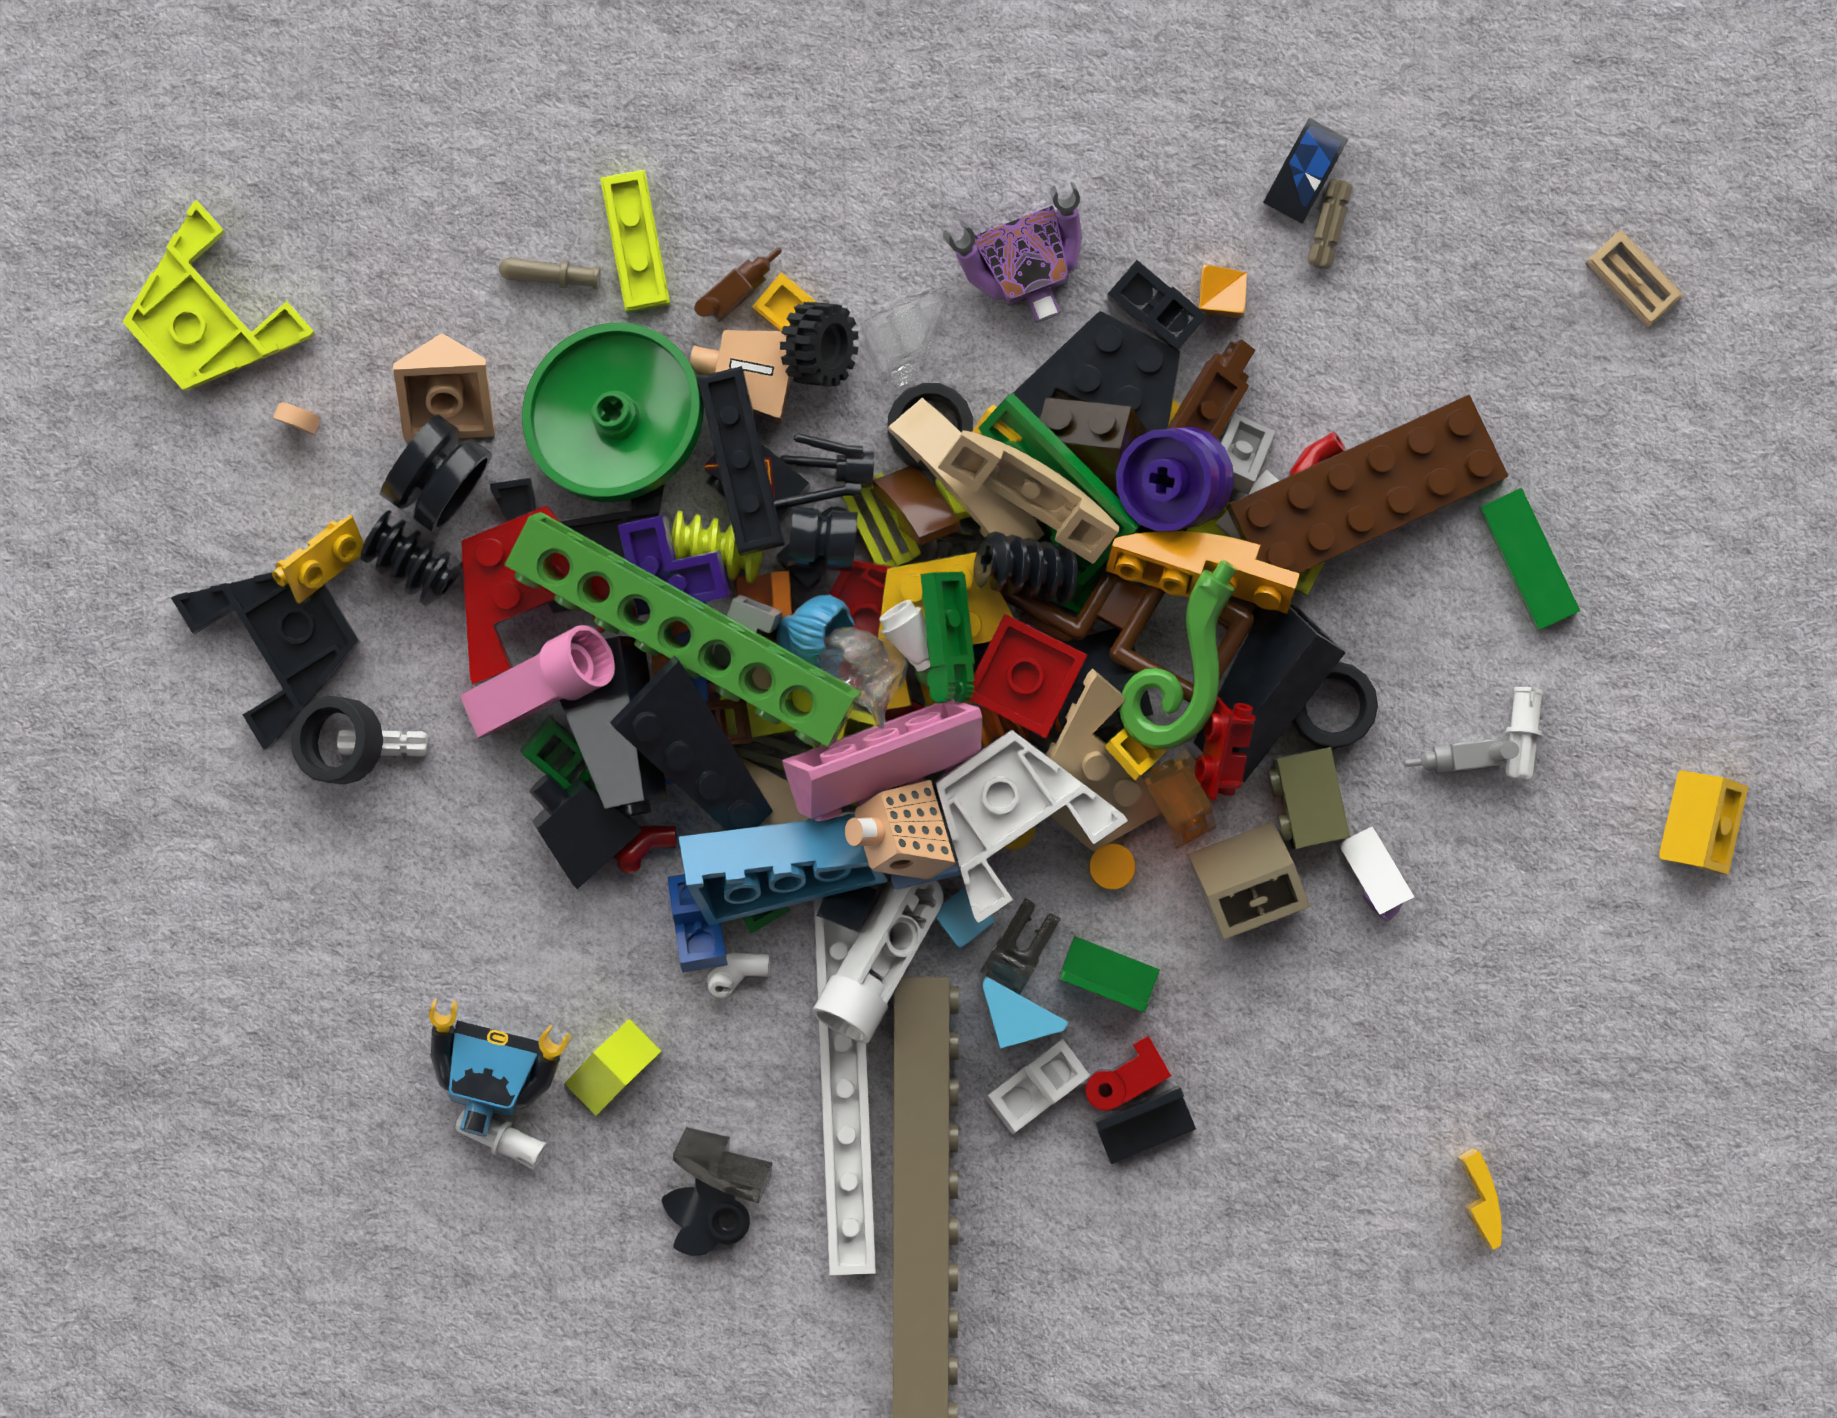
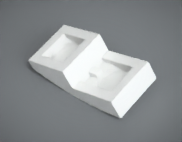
[984,1039,1090,1134]

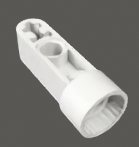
[812,880,943,1043]

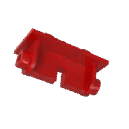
[1195,697,1255,800]

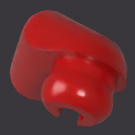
[1289,431,1346,476]
[614,826,676,873]

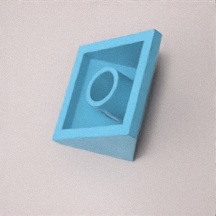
[981,976,1069,1049]

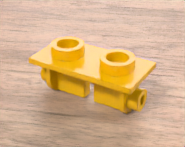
[272,515,364,604]

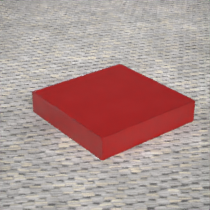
[970,614,1088,738]

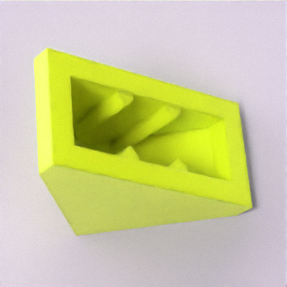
[564,1019,662,1116]

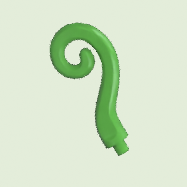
[1119,559,1237,749]

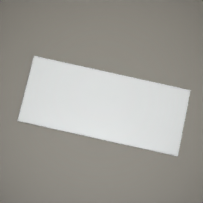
[1338,826,1414,915]

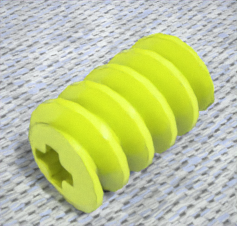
[671,510,764,584]

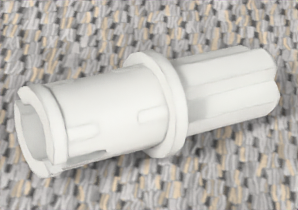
[1505,687,1544,780]
[455,1109,547,1170]

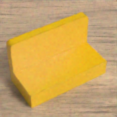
[1659,770,1749,875]

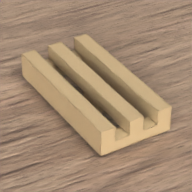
[1585,229,1683,328]

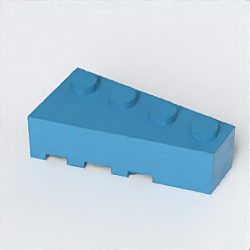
[679,814,887,926]

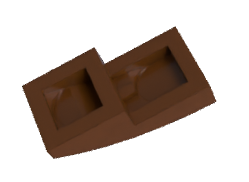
[873,465,961,545]

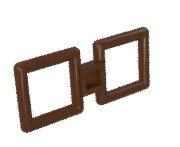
[1000,516,1254,703]

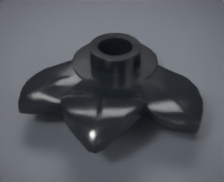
[661,1163,750,1256]

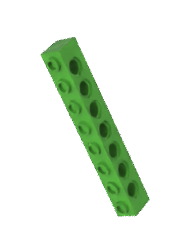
[505,512,862,747]

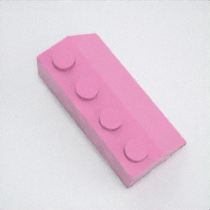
[782,699,982,821]

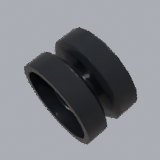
[380,414,492,534]

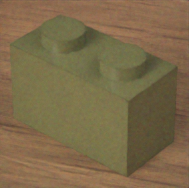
[1268,747,1350,850]

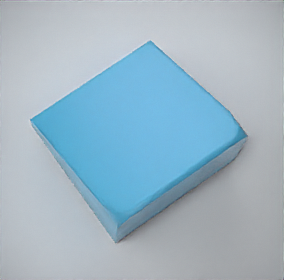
[935,887,996,949]

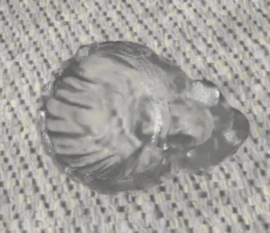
[818,627,908,729]

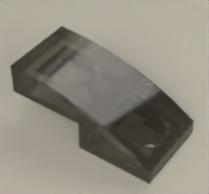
[673,1127,773,1203]

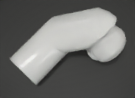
[707,952,771,998]

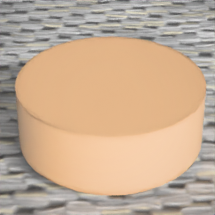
[273,402,321,435]

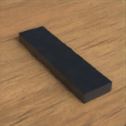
[697,366,785,556]

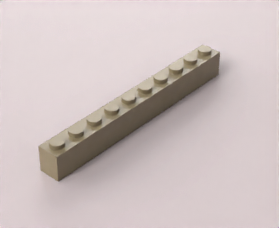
[893,977,959,1418]

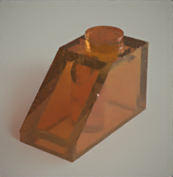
[1144,758,1216,849]

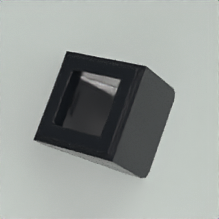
[816,886,877,933]

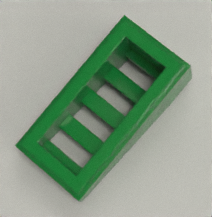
[520,716,597,790]

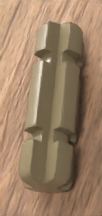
[1308,179,1352,269]

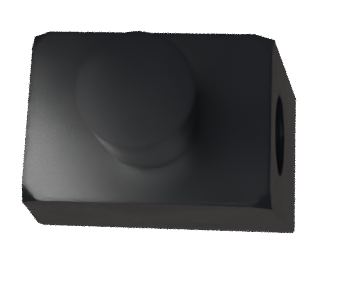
[529,774,642,889]

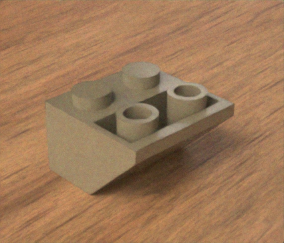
[1187,822,1310,940]

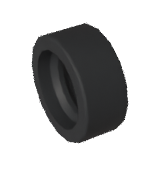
[888,383,973,471]
[1292,662,1378,749]
[290,695,383,785]

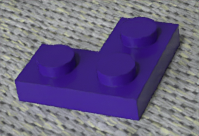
[618,514,730,616]

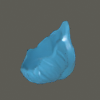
[776,595,855,678]

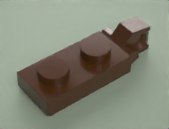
[1167,339,1255,439]

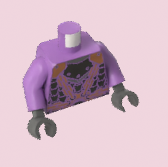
[943,182,1083,323]

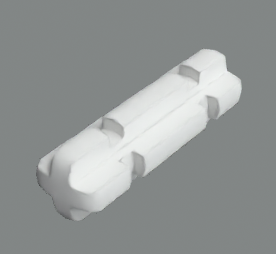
[337,730,428,757]

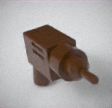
[694,247,782,322]

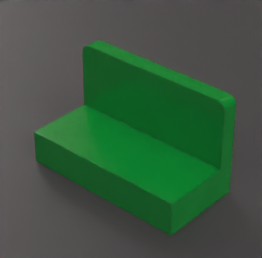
[1057,936,1160,1013]

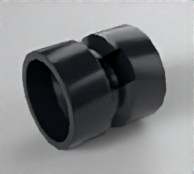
[788,507,858,572]

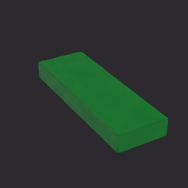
[1479,487,1581,631]

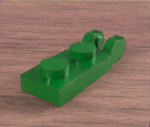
[920,571,975,704]

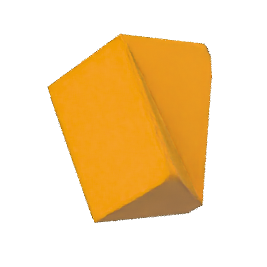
[1198,264,1247,318]

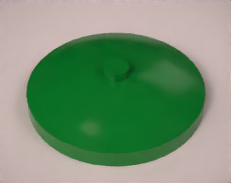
[522,322,704,502]

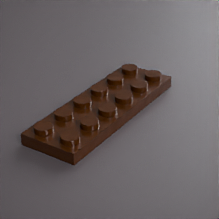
[1226,394,1509,574]

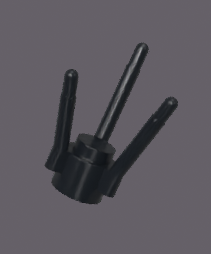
[775,433,874,509]

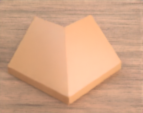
[393,333,495,441]

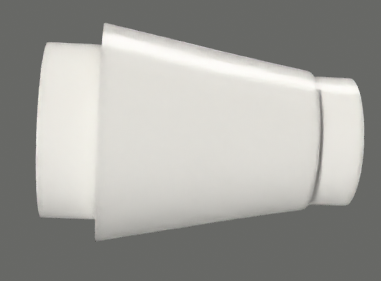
[879,600,930,672]

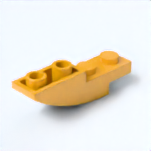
[1106,531,1300,614]

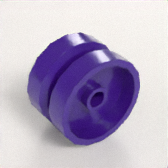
[1116,427,1234,531]

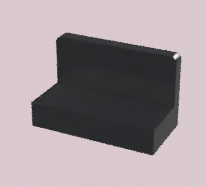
[1093,1086,1196,1164]

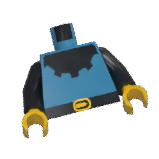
[429,999,571,1137]

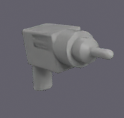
[1403,739,1519,774]

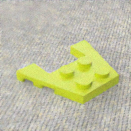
[123,200,316,392]

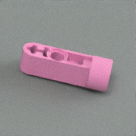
[460,625,615,739]

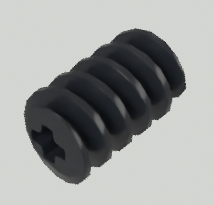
[360,510,463,606]
[974,531,1078,604]

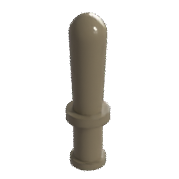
[499,257,601,290]

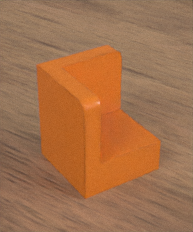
[736,571,793,619]

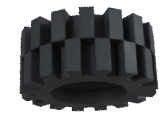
[780,302,859,387]

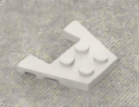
[935,730,1128,923]

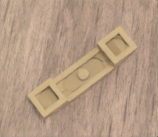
[887,398,1044,540]
[937,430,1120,564]

